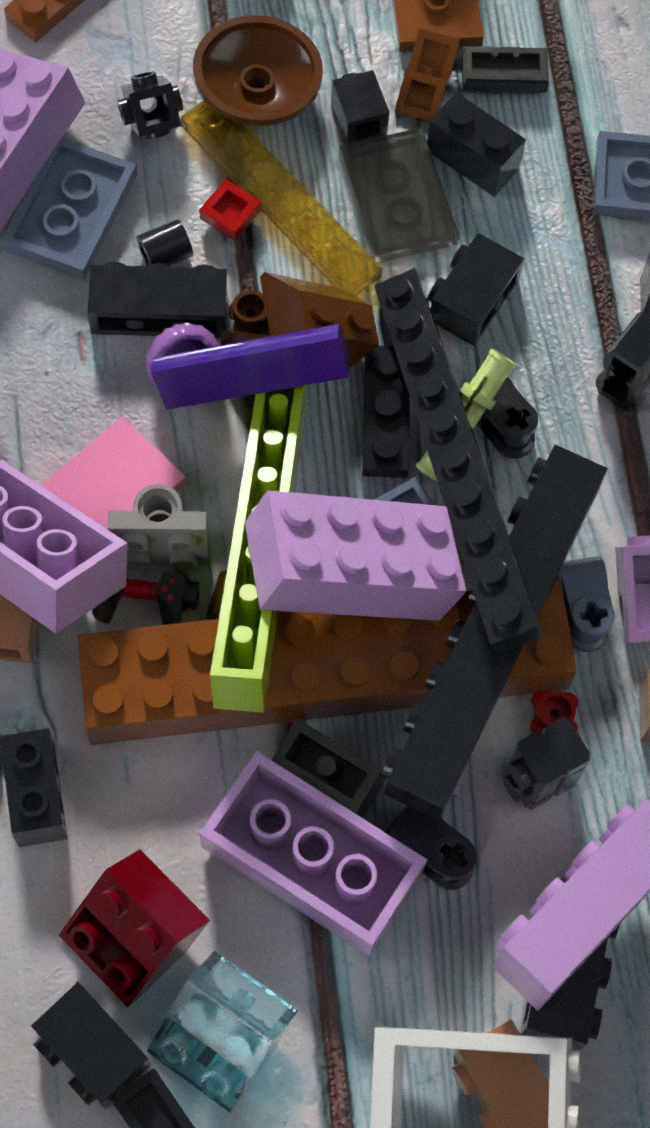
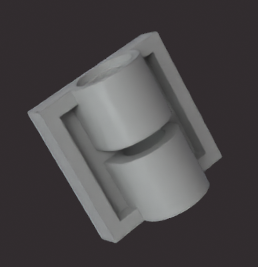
[108,484,209,570]

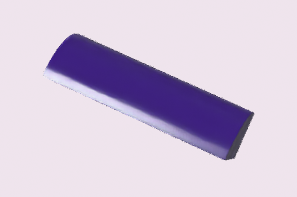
[151,324,349,410]

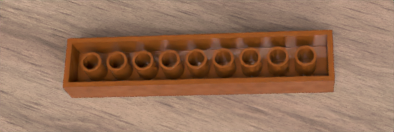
[77,581,577,745]

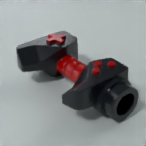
[92,570,200,625]

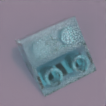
[146,951,298,1113]

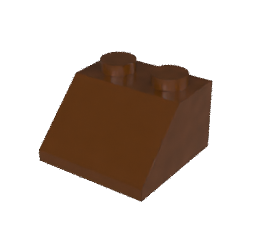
[260,272,380,368]

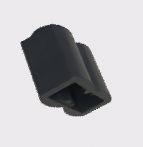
[596,311,650,410]

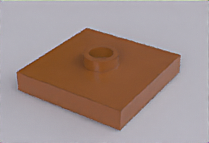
[392,0,484,51]

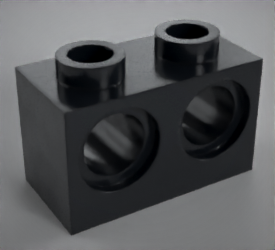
[0,728,68,847]

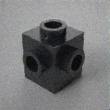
[117,71,183,139]

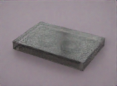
[339,128,460,264]

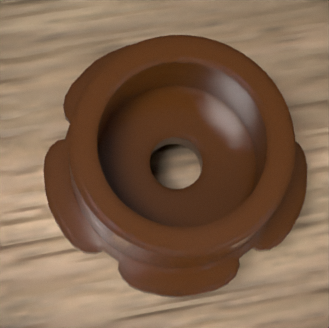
[228,290,268,332]

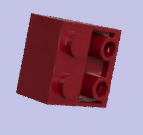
[59,849,210,1007]

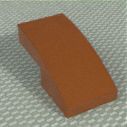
[394,28,461,121]

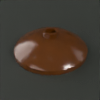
[193,15,323,126]

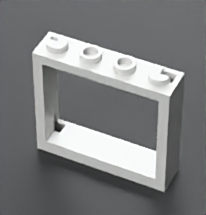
[370,1027,581,1128]

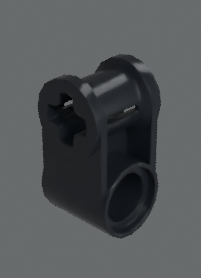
[459,376,538,459]
[384,805,477,890]

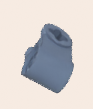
[555,556,615,652]

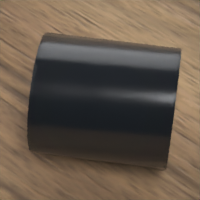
[136,219,193,266]

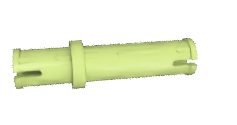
[416,348,517,481]

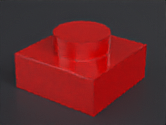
[199,179,261,241]

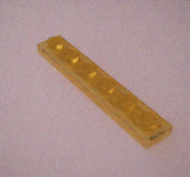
[180,101,383,297]

